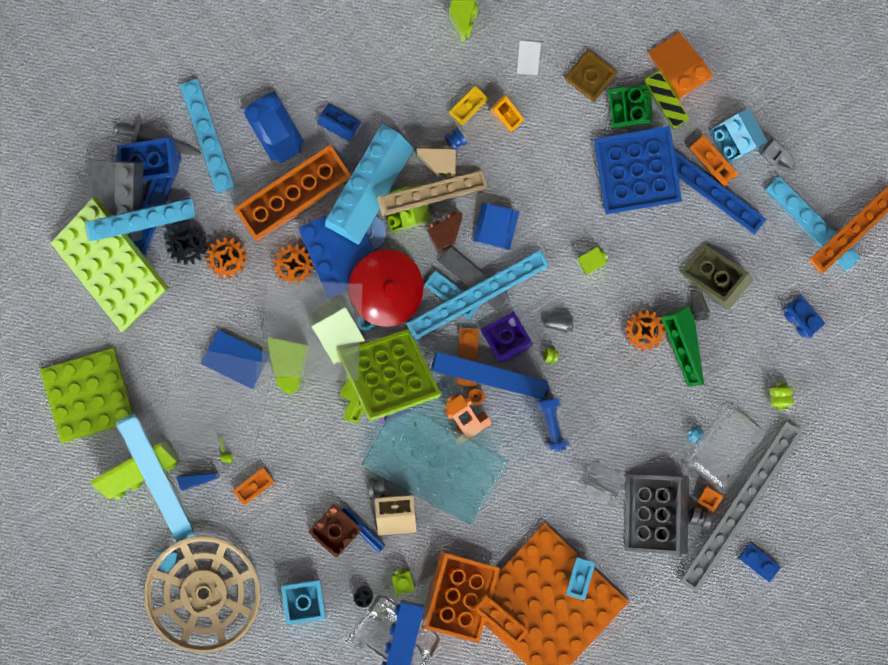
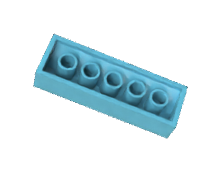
[325,124,414,245]

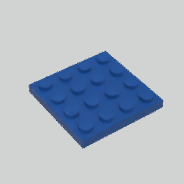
[594,126,682,215]

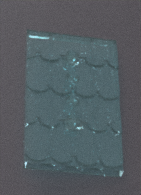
[361,407,509,524]

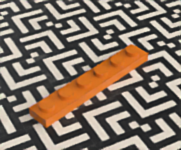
[808,186,888,274]

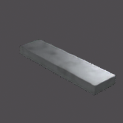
[438,247,509,311]

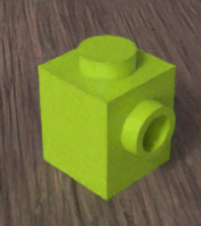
[391,568,415,596]

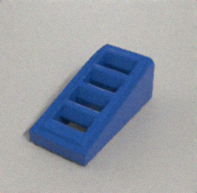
[176,473,220,491]

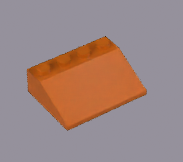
[420,550,500,643]

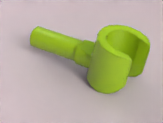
[219,437,233,463]

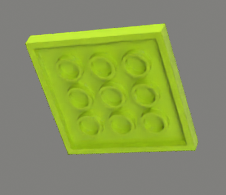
[338,329,441,421]
[40,348,134,443]

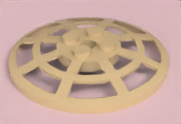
[144,536,261,653]

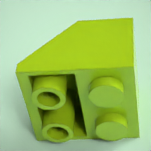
[449,0,479,42]
[386,184,432,233]

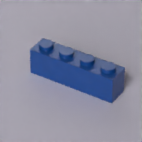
[382,599,424,665]

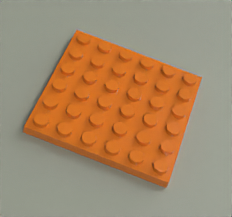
[484,523,629,665]

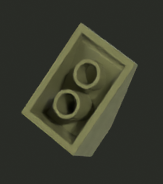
[680,243,752,311]

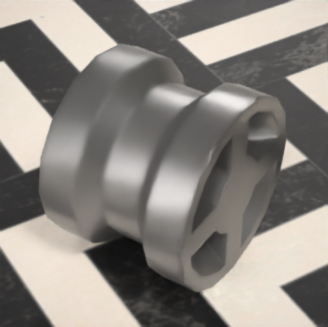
[369,478,385,498]

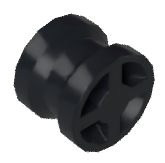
[353,586,373,608]

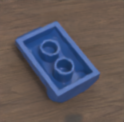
[242,91,304,163]
[115,137,179,181]

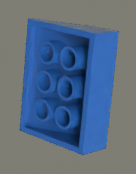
[298,215,374,299]

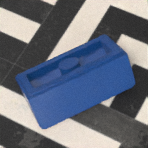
[317,103,361,142]

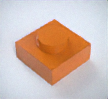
[697,485,724,512]

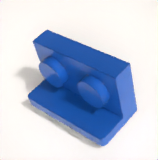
[782,295,826,339]

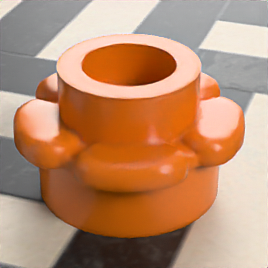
[467,387,485,406]

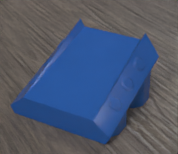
[473,203,519,250]

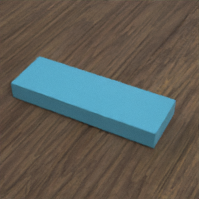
[424,270,480,320]

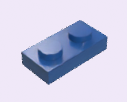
[738,543,781,583]

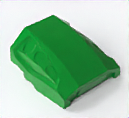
[607,85,653,128]

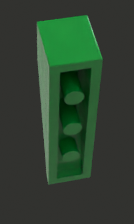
[661,306,704,387]

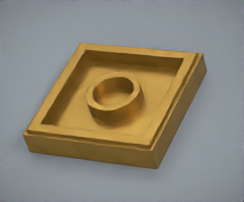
[564,49,618,103]

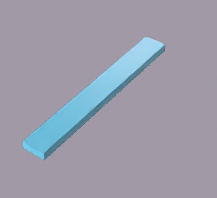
[406,249,550,340]
[116,413,195,542]

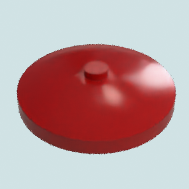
[348,249,424,327]

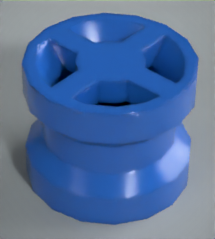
[444,128,467,151]

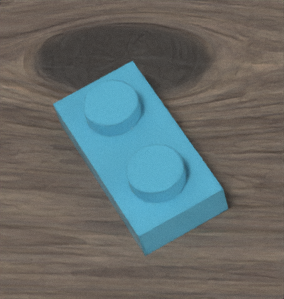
[566,557,595,600]

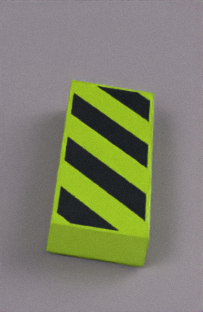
[643,71,690,130]

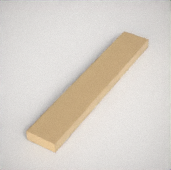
[377,170,488,216]

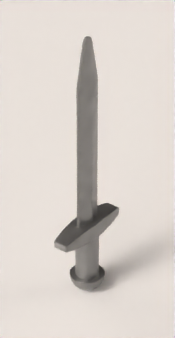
[113,120,201,156]

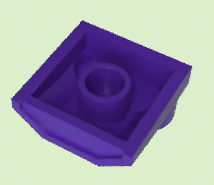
[480,311,533,363]

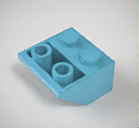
[710,109,767,163]

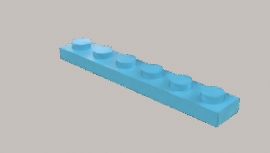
[180,79,235,193]
[764,176,860,271]
[85,198,195,241]

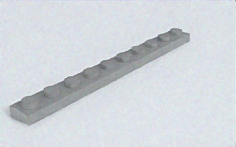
[680,421,803,592]

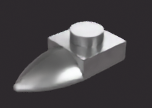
[759,139,794,171]

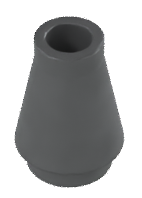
[691,292,710,321]
[545,314,573,333]

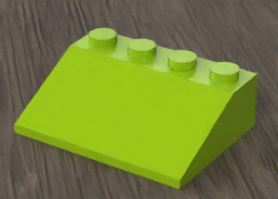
[89,441,180,500]

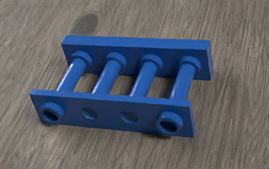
[535,397,570,452]

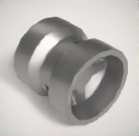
[688,506,713,530]

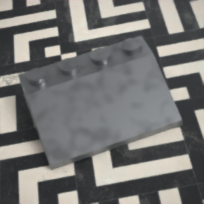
[88,159,143,242]
[625,474,689,555]

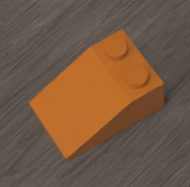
[647,32,713,100]

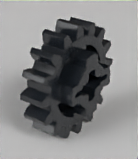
[166,223,209,266]

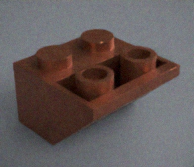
[427,211,463,253]

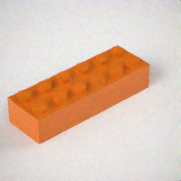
[234,145,351,242]

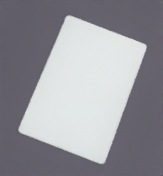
[517,41,541,75]

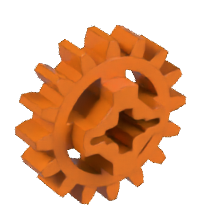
[206,237,248,279]
[273,244,315,286]
[624,310,666,351]

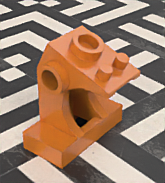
[444,392,492,445]

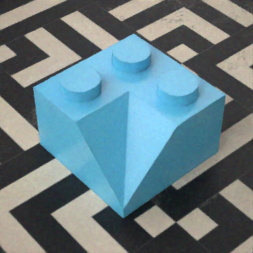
[281,580,327,625]

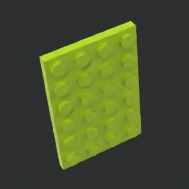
[51,197,169,332]

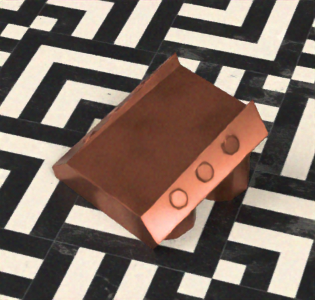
[308,504,362,558]

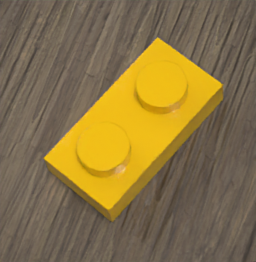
[448,85,489,127]

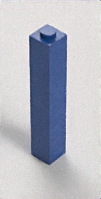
[430,352,550,400]

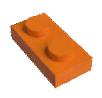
[233,467,275,506]

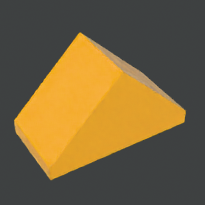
[490,95,525,133]

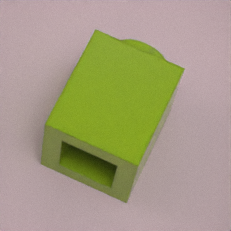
[576,247,608,276]

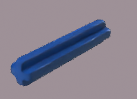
[341,507,385,552]

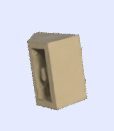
[417,145,456,177]
[375,494,417,536]

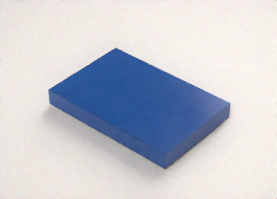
[201,330,270,389]

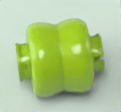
[769,382,794,410]

